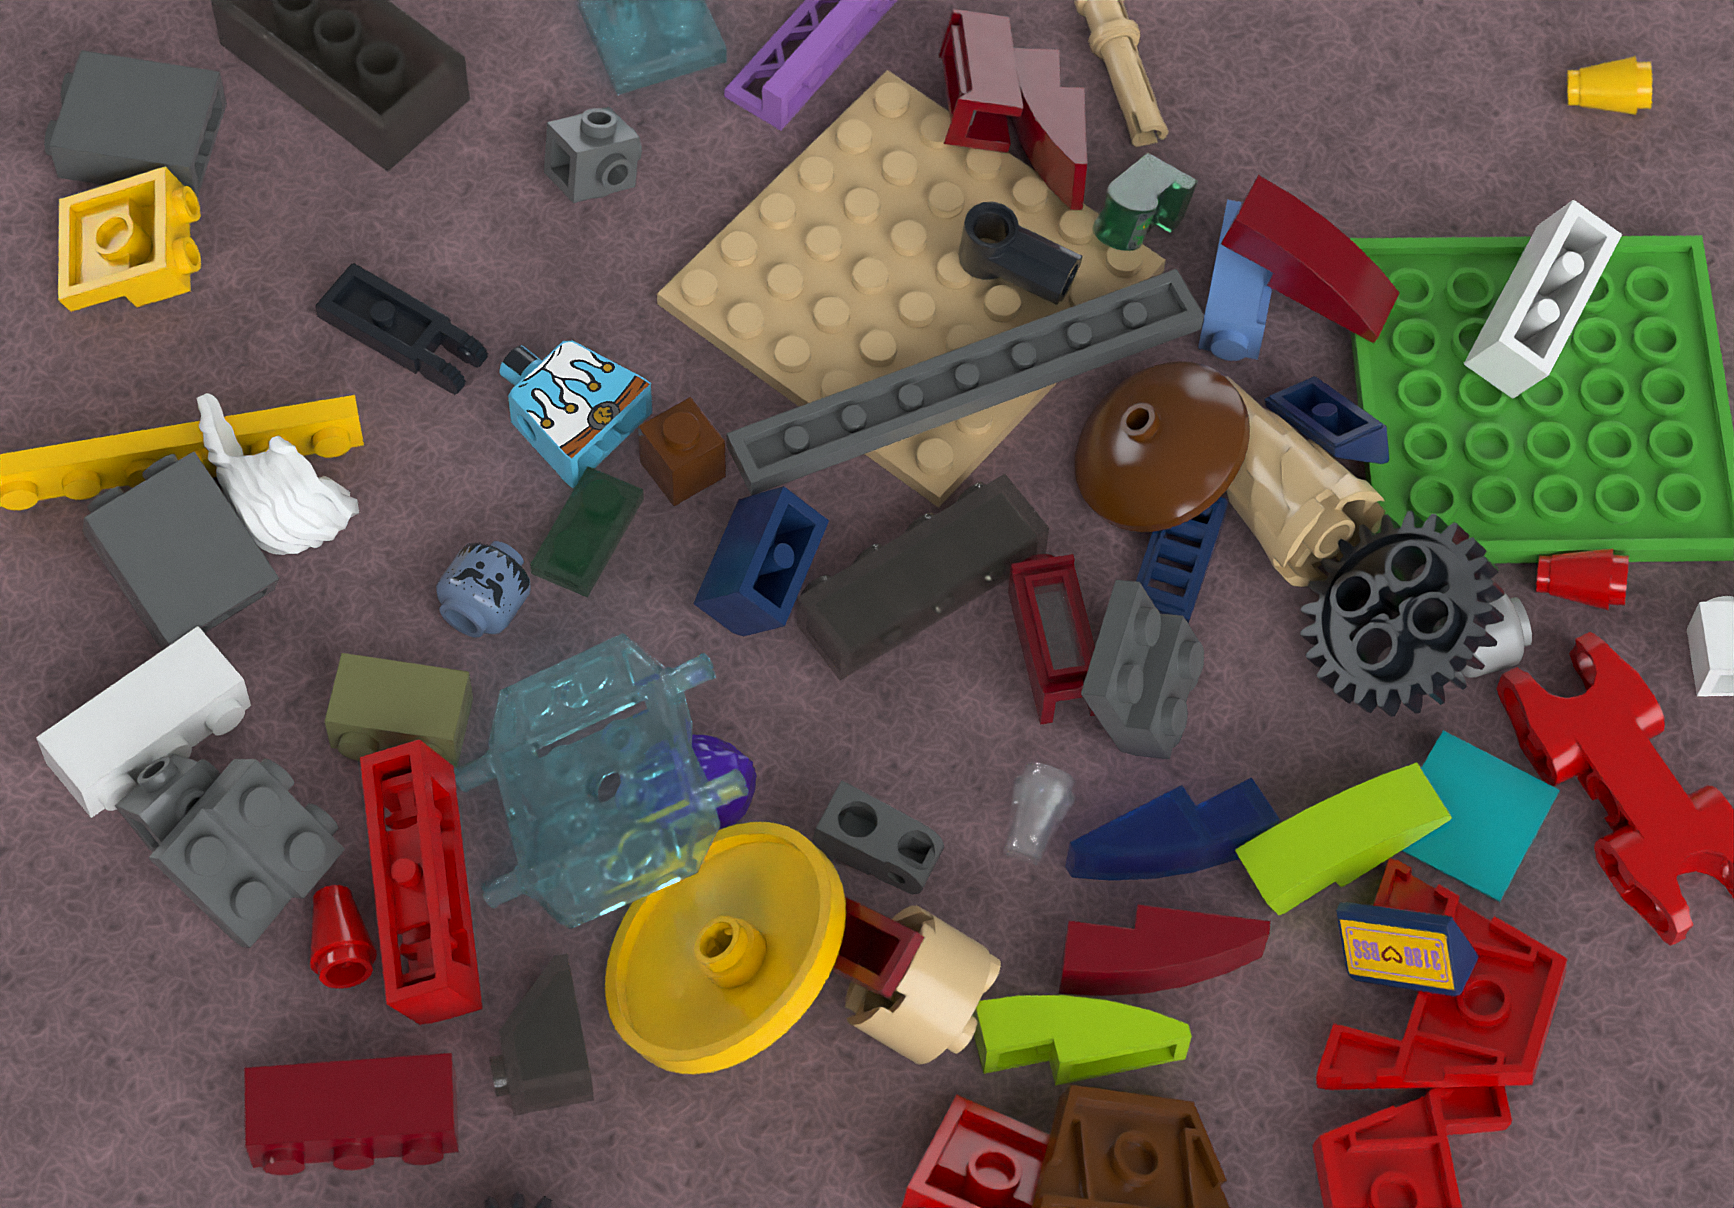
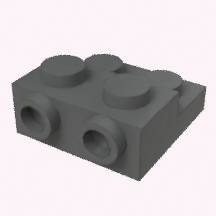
[1081,580,1204,760]
[149,758,345,948]

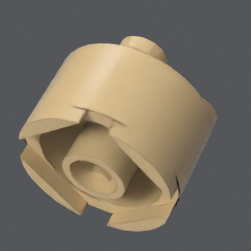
[845,905,1001,1064]

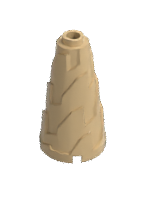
[1225,376,1385,587]

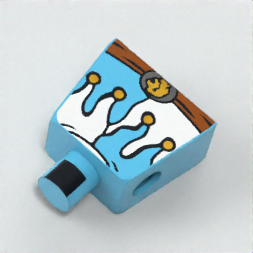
[499,340,652,488]

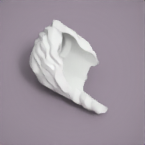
[197,393,359,555]

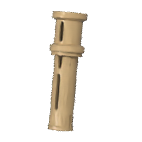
[1074,0,1168,147]

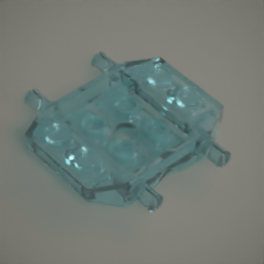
[454,633,748,929]

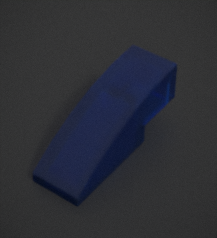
[1065,777,1280,881]

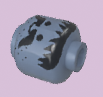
[436,541,531,638]

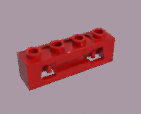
[360,739,483,1025]

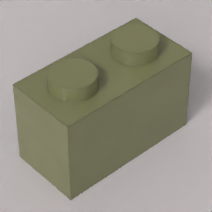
[324,653,473,767]

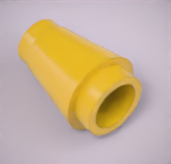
[1567,56,1652,115]

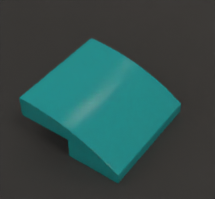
[1401,730,1560,903]

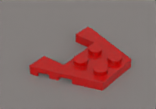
[1316,858,1567,1090]
[1312,1086,1512,1208]

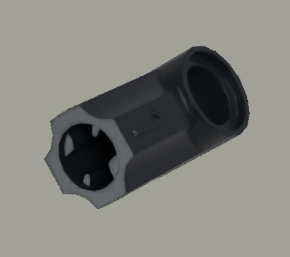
[959,202,1082,305]

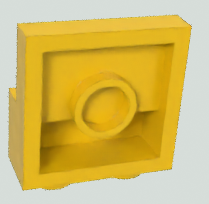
[58,167,201,312]

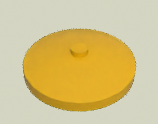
[605,822,846,1074]

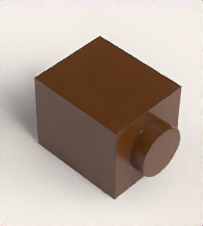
[638,397,726,506]

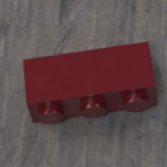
[244,1053,459,1176]

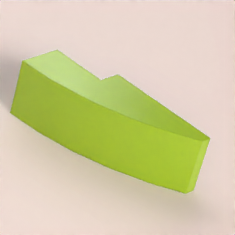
[1235,762,1453,915]
[973,995,1192,1085]

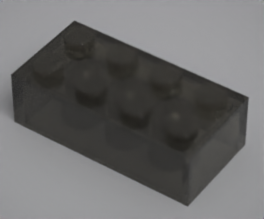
[211,0,470,172]

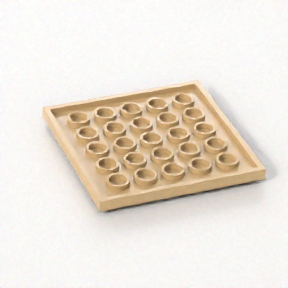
[657,70,1166,508]

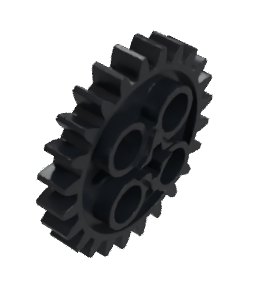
[1300,511,1504,717]

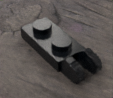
[315,263,488,395]

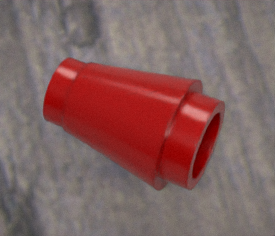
[1536,548,1629,611]
[310,885,377,989]

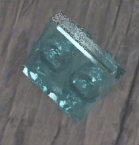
[577,0,727,95]

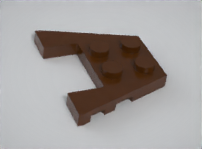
[1032,1085,1230,1208]

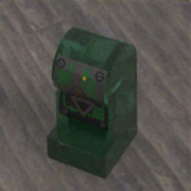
[1092,153,1198,251]

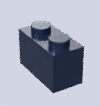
[693,486,829,637]

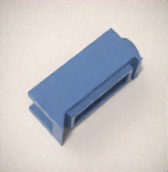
[1198,200,1273,361]

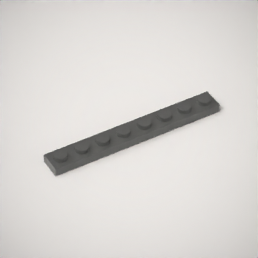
[726,269,1204,496]

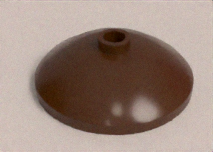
[1074,361,1250,532]

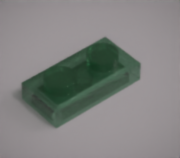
[530,466,644,598]

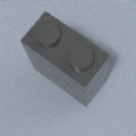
[44,50,227,198]
[82,451,279,650]

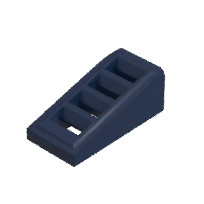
[1136,497,1229,624]

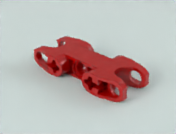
[1496,632,1734,946]

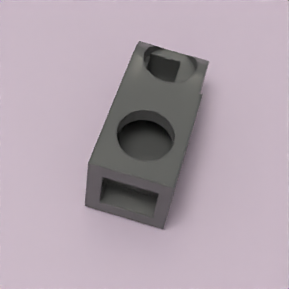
[812,780,944,895]

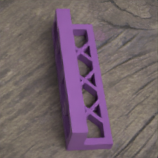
[724,0,897,130]

